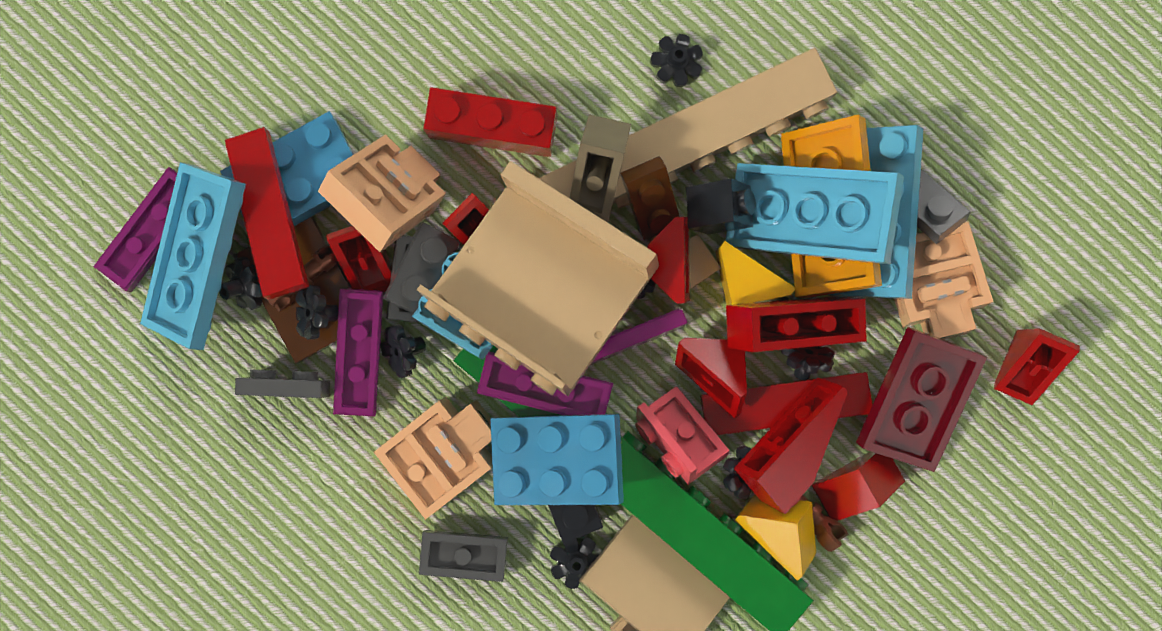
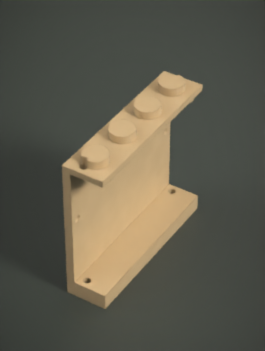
[417,161,659,396]

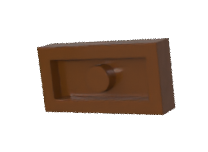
[620,156,680,241]

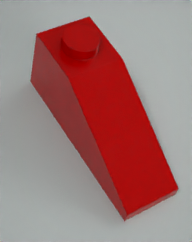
[734,378,848,514]

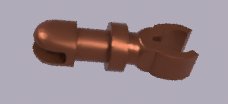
[268,245,338,312]
[800,495,849,552]

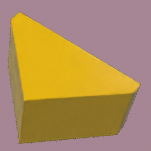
[715,241,796,305]
[735,494,816,580]

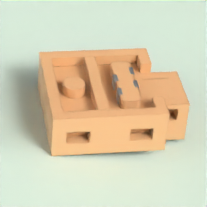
[318,134,446,252]
[894,221,994,340]
[374,397,493,520]

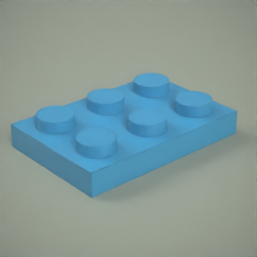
[220,111,354,226]
[490,414,624,505]

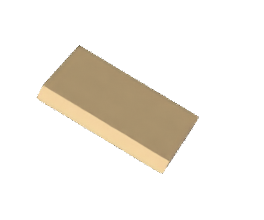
[579,514,730,631]

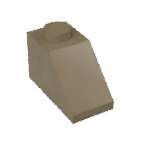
[570,114,631,222]

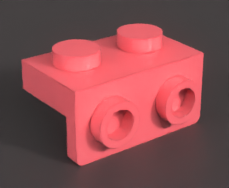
[635,386,730,485]

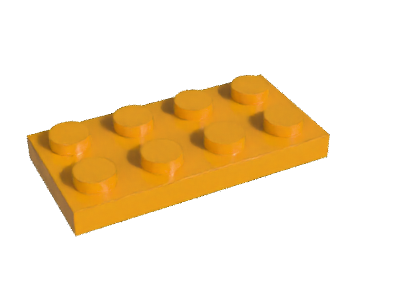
[781,114,882,299]

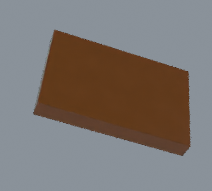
[236,216,352,363]

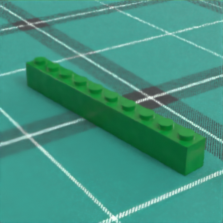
[453,346,814,631]

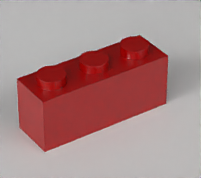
[423,87,557,157]
[726,296,867,352]

